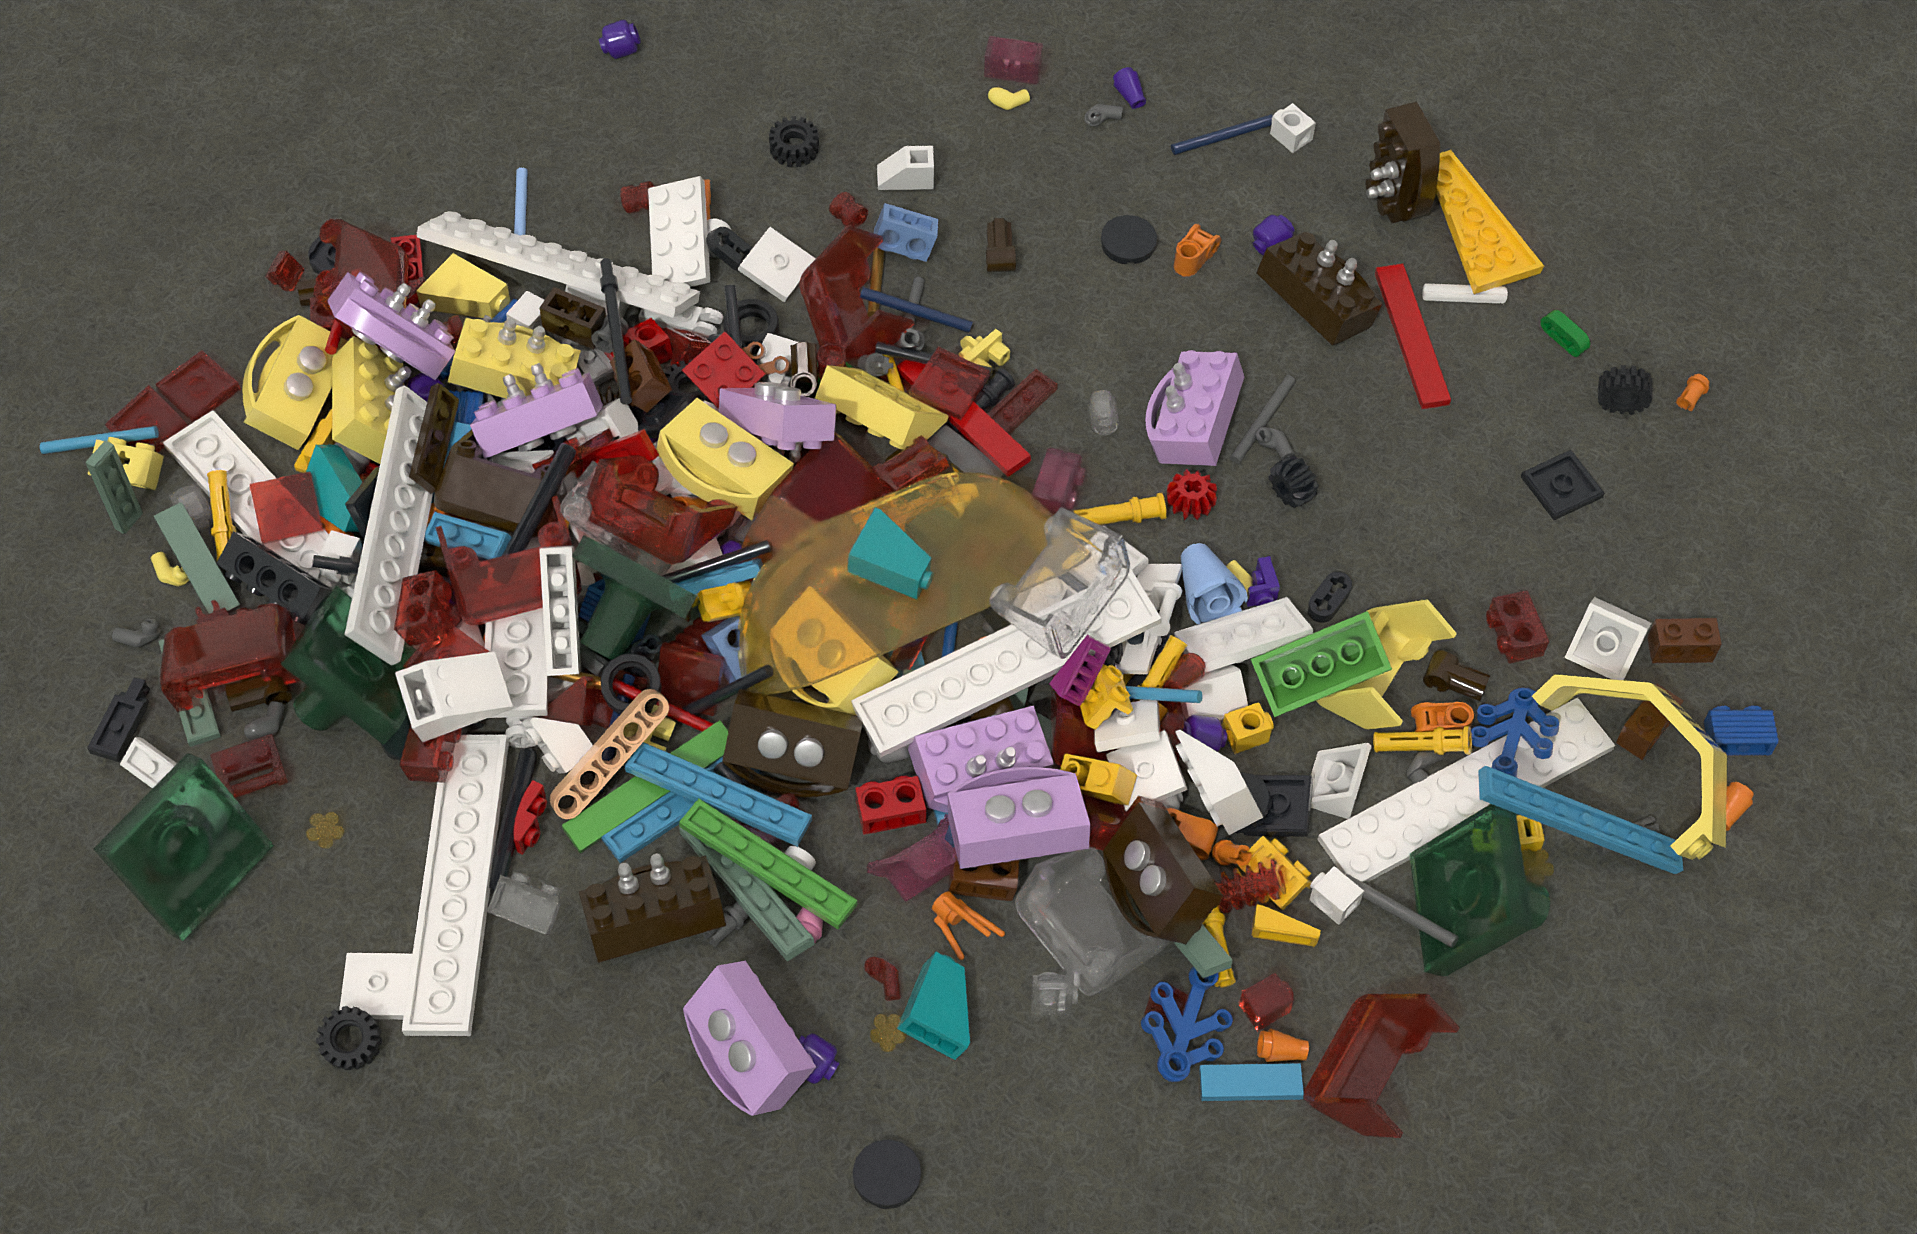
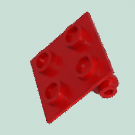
[682,332,765,409]

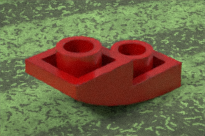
[391,235,425,290]
[514,780,547,855]

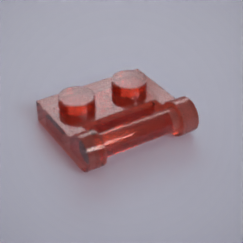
[871,435,950,499]
[210,734,289,802]

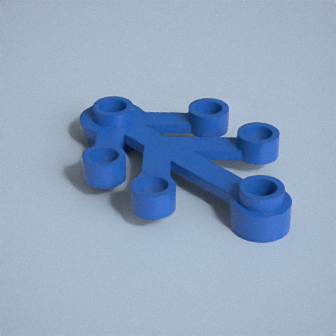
[1471,688,1559,778]
[1141,966,1233,1082]

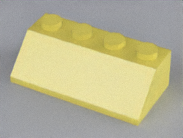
[815,365,949,450]

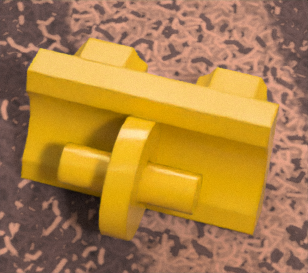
[697,581,759,622]

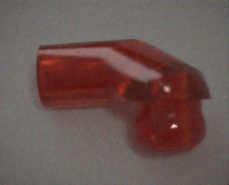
[864,956,901,1001]

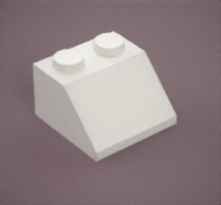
[1565,597,1651,680]

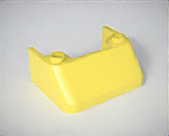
[1317,599,1457,729]

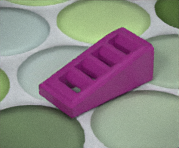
[1049,634,1111,706]

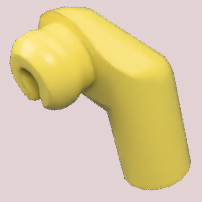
[988,87,1030,110]
[151,552,189,587]
[1226,560,1253,592]

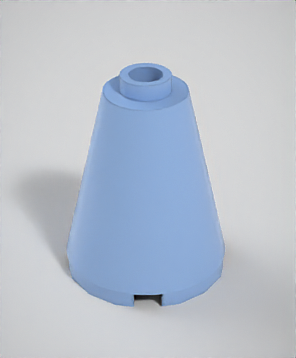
[1181,543,1248,624]

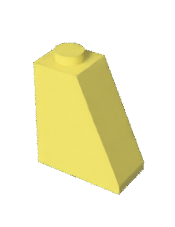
[416,253,510,319]

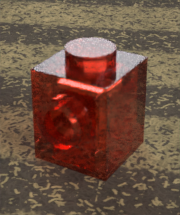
[1239,973,1294,1031]

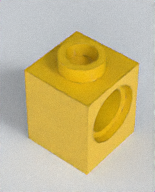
[1222,702,1274,754]

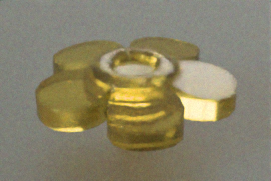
[306,812,344,849]
[1518,849,1554,884]
[870,1014,906,1052]

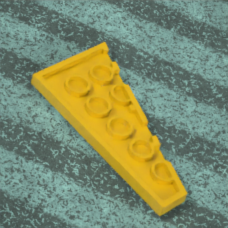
[1436,150,1544,294]

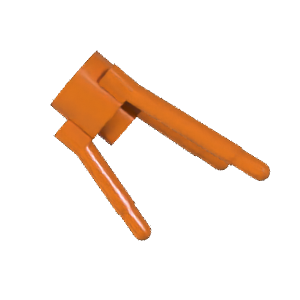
[932,891,1005,960]

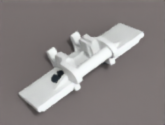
[1115,564,1182,674]

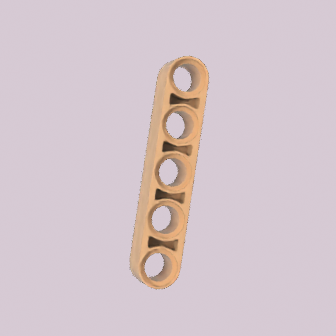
[550,689,669,819]

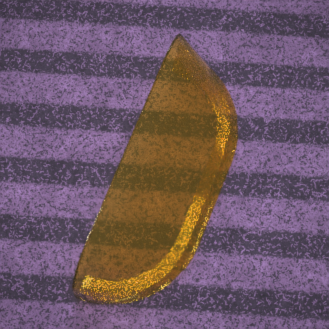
[737,472,1092,695]

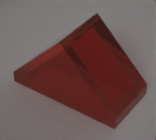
[536,676,596,726]

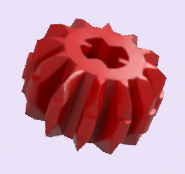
[1167,469,1217,520]

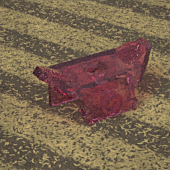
[867,814,957,902]

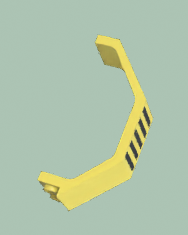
[1532,675,1727,860]

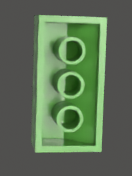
[1251,611,1392,717]

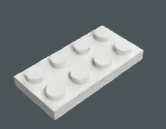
[648,176,710,287]
[1174,597,1313,674]

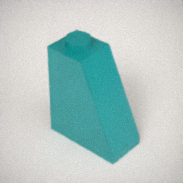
[296,444,363,532]
[848,507,934,599]
[897,952,970,1060]

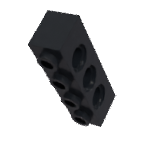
[216,531,338,625]

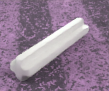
[1422,284,1508,304]

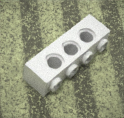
[540,546,581,676]

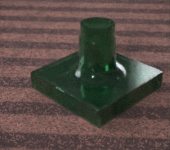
[572,535,700,660]
[281,586,430,745]
[93,753,274,941]
[1409,804,1550,976]

